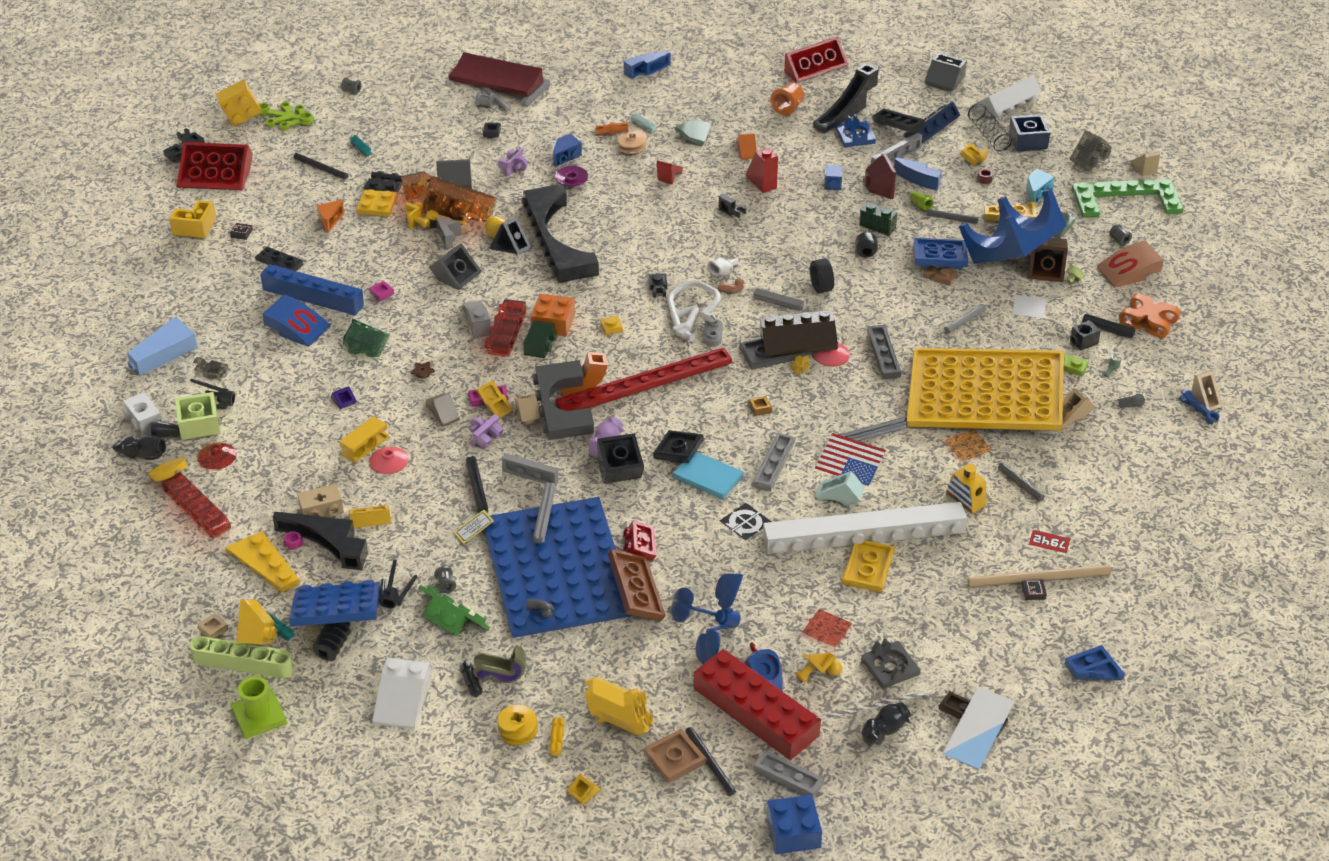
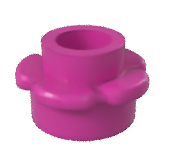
[283,531,303,550]

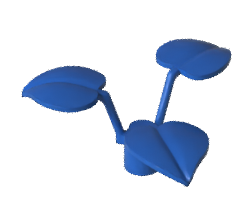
[671,573,744,664]

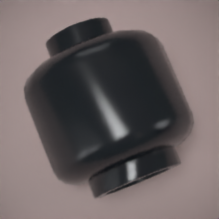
[855,232,878,257]

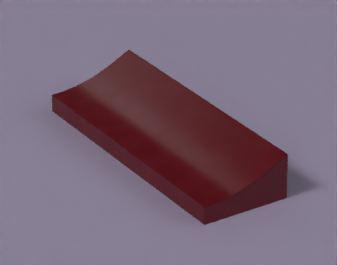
[448,52,544,97]

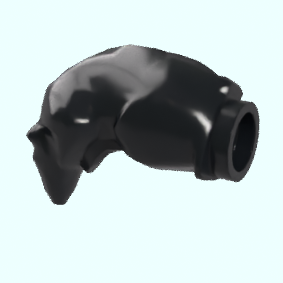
[112,435,166,460]
[862,702,911,747]

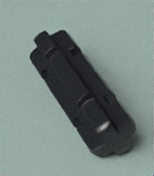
[459,660,483,698]

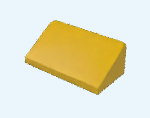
[349,505,391,528]

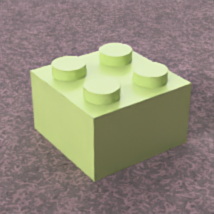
[175,392,220,440]

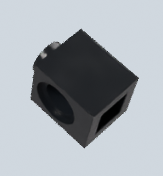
[1070,320,1101,351]

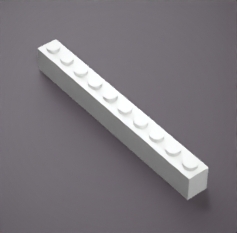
[763,502,967,554]

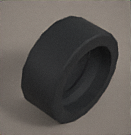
[809,258,835,293]

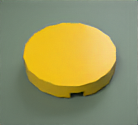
[148,457,188,482]

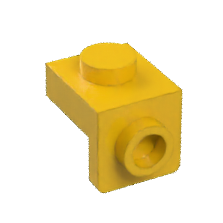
[960,143,989,166]

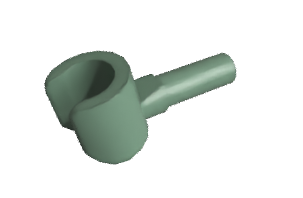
[1104,355,1122,377]

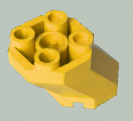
[585,677,654,735]

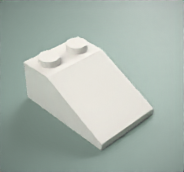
[372,658,431,729]

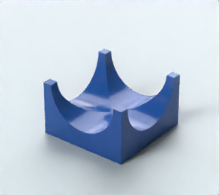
[958,188,1067,264]

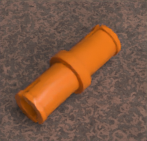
[596,122,629,136]

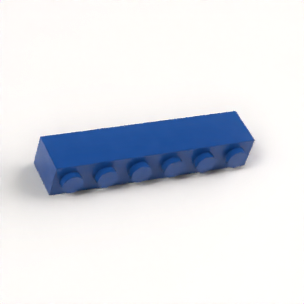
[260,264,364,316]

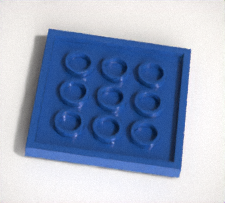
[289,580,380,627]

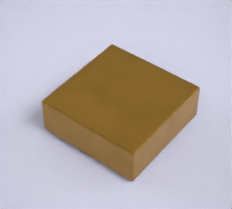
[748,396,772,416]

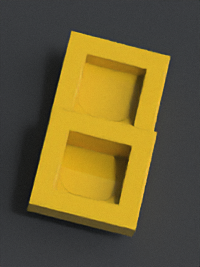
[476,380,513,419]

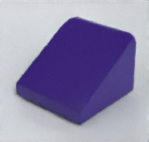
[331,386,357,409]

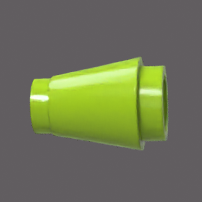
[910,192,934,211]

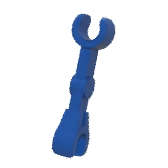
[1179,389,1220,424]

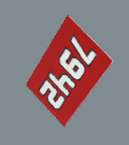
[1029,530,1071,554]

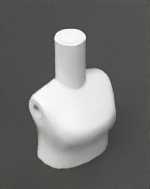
[707,257,739,276]

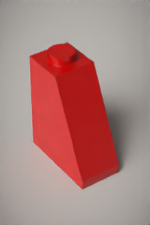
[746,147,778,193]

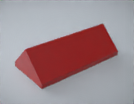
[784,36,849,83]

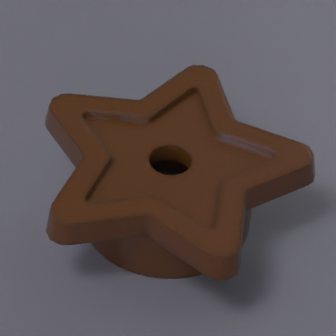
[411,361,435,378]

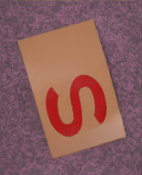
[1097,240,1164,288]

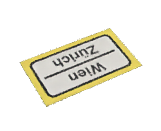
[453,510,494,544]

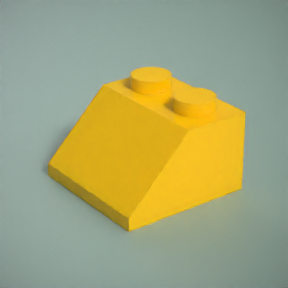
[236,599,277,645]

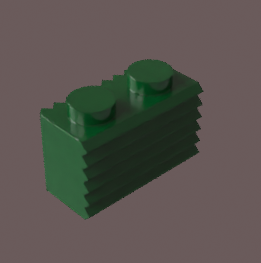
[859,202,898,236]
[523,321,557,359]

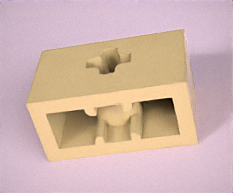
[297,484,344,517]

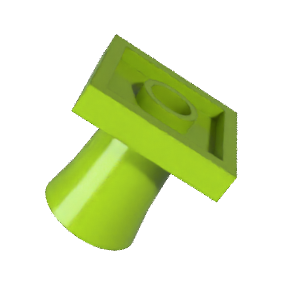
[230,676,287,739]

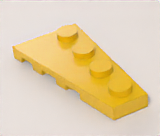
[225,531,300,593]

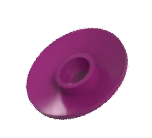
[555,166,588,187]

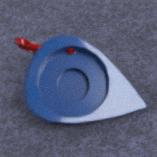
[745,642,783,690]

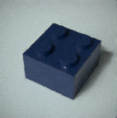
[1009,114,1050,151]

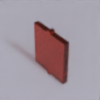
[803,609,852,648]

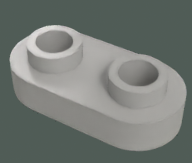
[703,319,723,347]

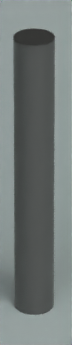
[927,209,979,224]
[998,462,1045,501]

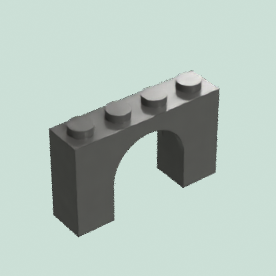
[532,360,594,440]

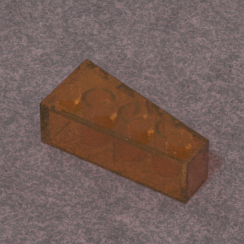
[422,176,497,222]

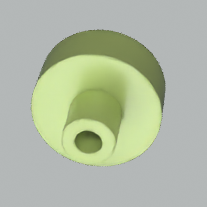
[1066,264,1085,283]

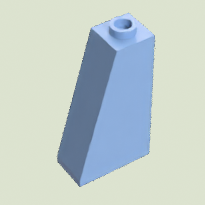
[127,317,198,375]

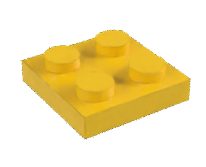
[356,189,398,217]

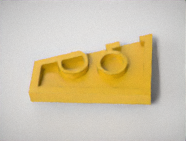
[984,201,1037,222]

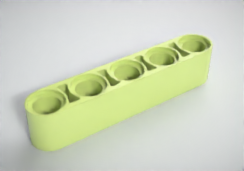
[190,636,293,678]

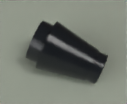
[151,420,179,438]

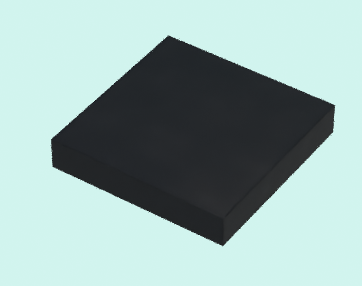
[653,430,704,463]

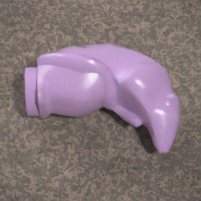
[589,417,624,458]

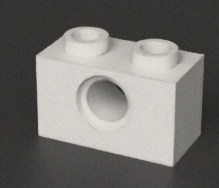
[123,392,162,435]

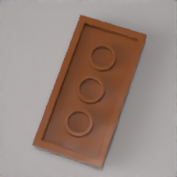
[607,549,666,621]

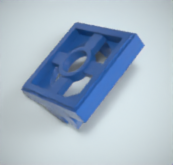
[836,115,876,148]

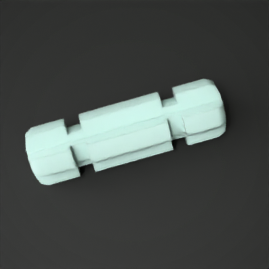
[630,113,656,133]

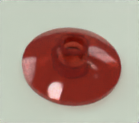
[197,442,237,470]

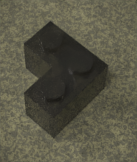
[1070,130,1112,171]

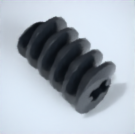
[312,622,351,662]

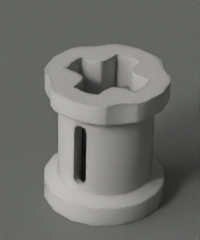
[475,92,495,108]

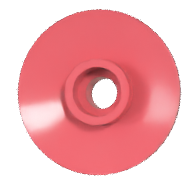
[813,343,850,367]
[369,446,408,474]

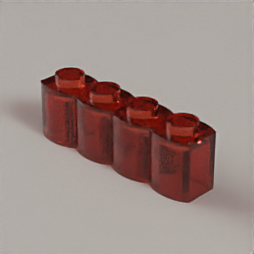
[485,299,527,357]

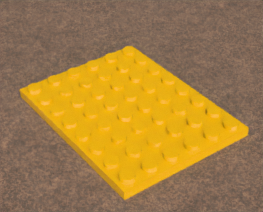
[907,348,1064,431]

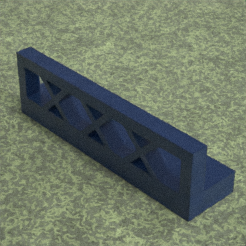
[903,102,961,144]

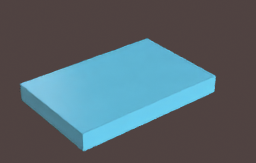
[673,452,744,500]

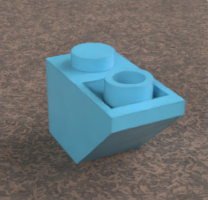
[1026,169,1054,203]

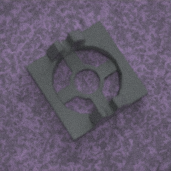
[861,638,920,689]

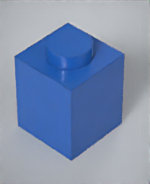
[825,165,842,190]

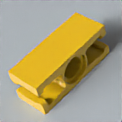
[339,416,389,463]

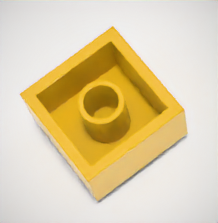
[215,79,262,127]

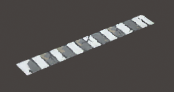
[816,691,933,719]

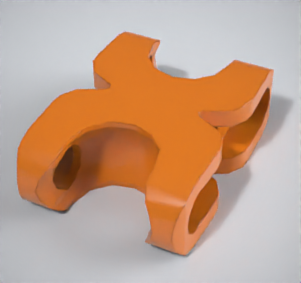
[1119,293,1181,338]

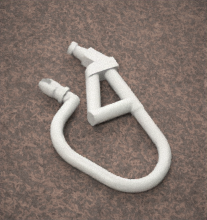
[667,280,721,341]

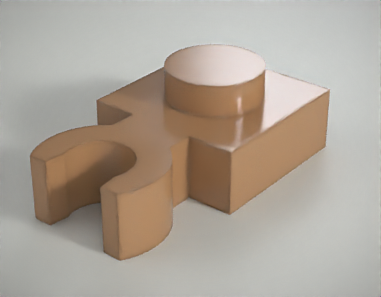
[923,266,957,286]

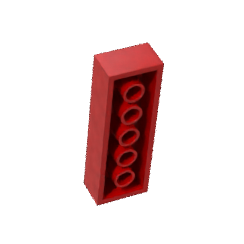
[693,648,821,761]

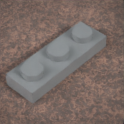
[501,453,559,487]
[754,750,824,798]

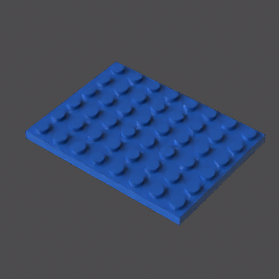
[484,497,632,638]

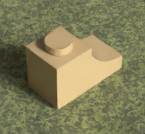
[1062,388,1095,429]
[514,394,540,425]

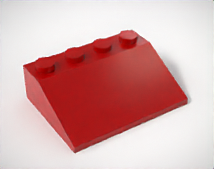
[176,142,253,191]

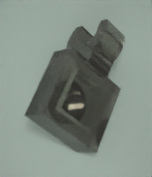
[193,357,229,381]

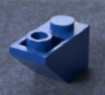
[553,133,582,167]

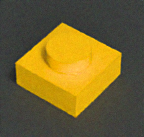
[600,316,623,335]

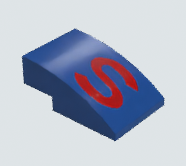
[262,294,330,347]

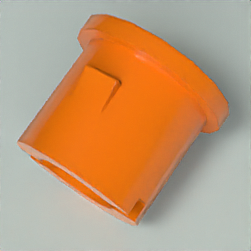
[770,82,804,116]

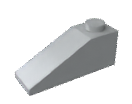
[462,300,492,338]

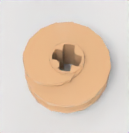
[618,130,647,154]

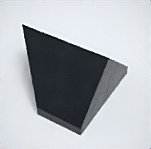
[489,217,532,255]

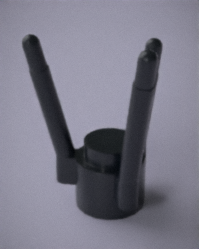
[190,378,235,409]
[379,559,418,608]

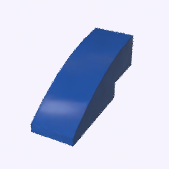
[623,51,671,79]
[894,157,942,191]

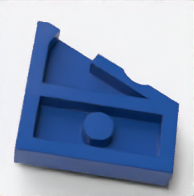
[1064,645,1125,680]

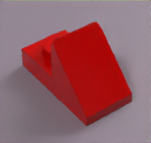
[656,160,683,184]

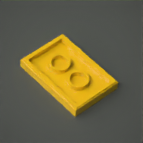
[842,540,895,593]

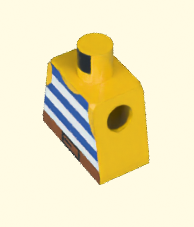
[946,464,987,514]

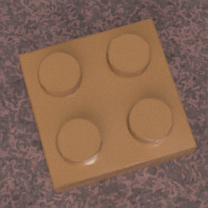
[644,729,706,784]

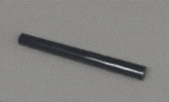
[294,153,348,179]
[685,727,736,796]

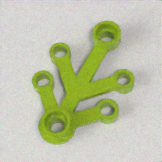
[259,102,314,131]

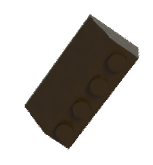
[760,310,838,356]

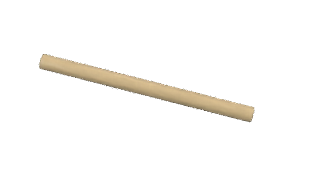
[967,565,1111,587]

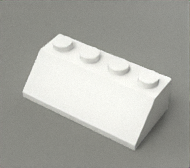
[971,75,1042,118]

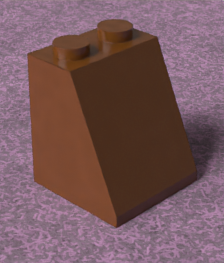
[1028,237,1068,282]

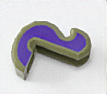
[473,645,526,683]

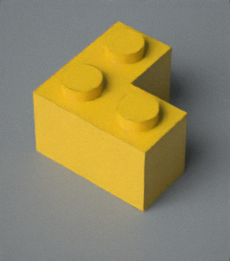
[169,200,216,238]

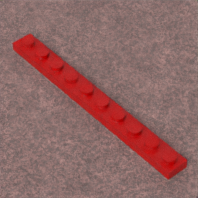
[555,347,732,411]

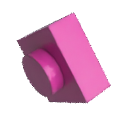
[369,281,394,302]

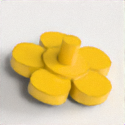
[791,355,810,375]

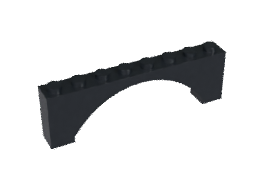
[521,184,599,283]

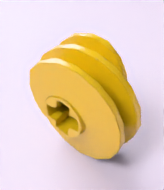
[497,705,538,746]

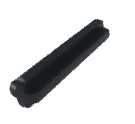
[1082,314,1135,338]

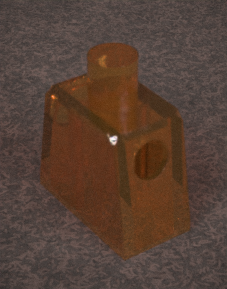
[401,171,437,200]

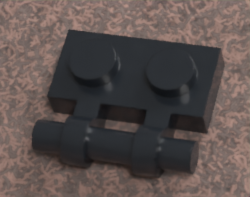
[364,171,404,194]

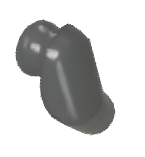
[1118,393,1145,408]
[527,599,554,618]

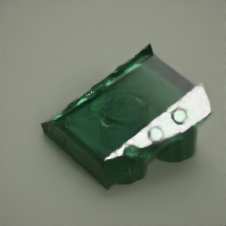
[343,319,390,357]

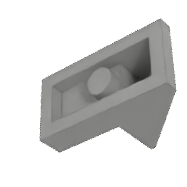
[436,216,461,249]

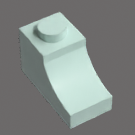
[815,471,865,506]

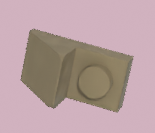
[426,393,460,426]

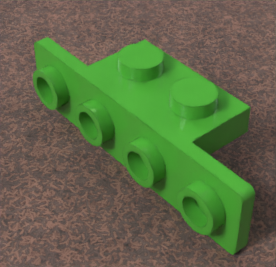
[418,585,490,636]

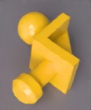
[405,202,430,229]
[796,652,842,682]

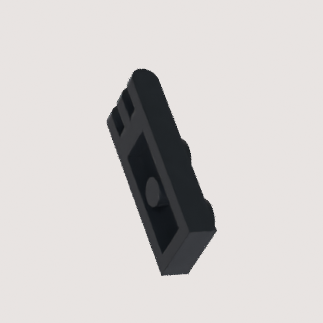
[255,247,303,271]

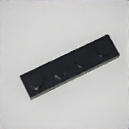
[872,108,926,133]

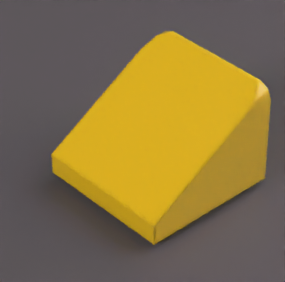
[567,773,601,805]

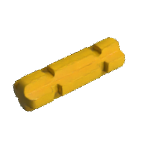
[549,717,565,756]

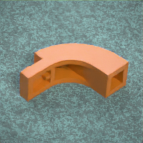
[559,352,608,396]

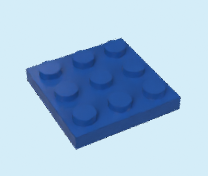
[913,238,968,269]

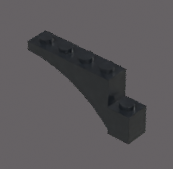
[813,63,879,133]
[272,512,368,570]

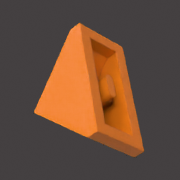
[736,133,757,160]
[317,200,345,232]

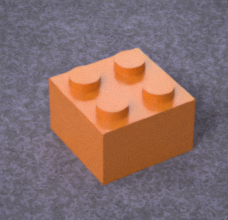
[531,294,575,337]

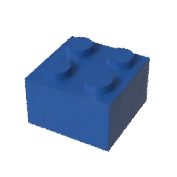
[766,795,822,855]

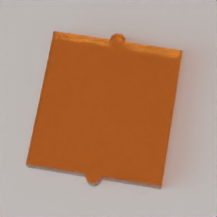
[945,430,991,461]

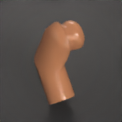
[718,279,744,293]

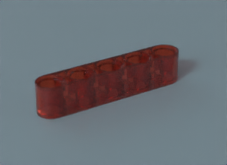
[161,472,231,538]

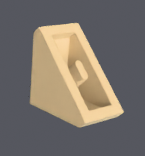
[1130,151,1160,176]
[1191,371,1223,411]

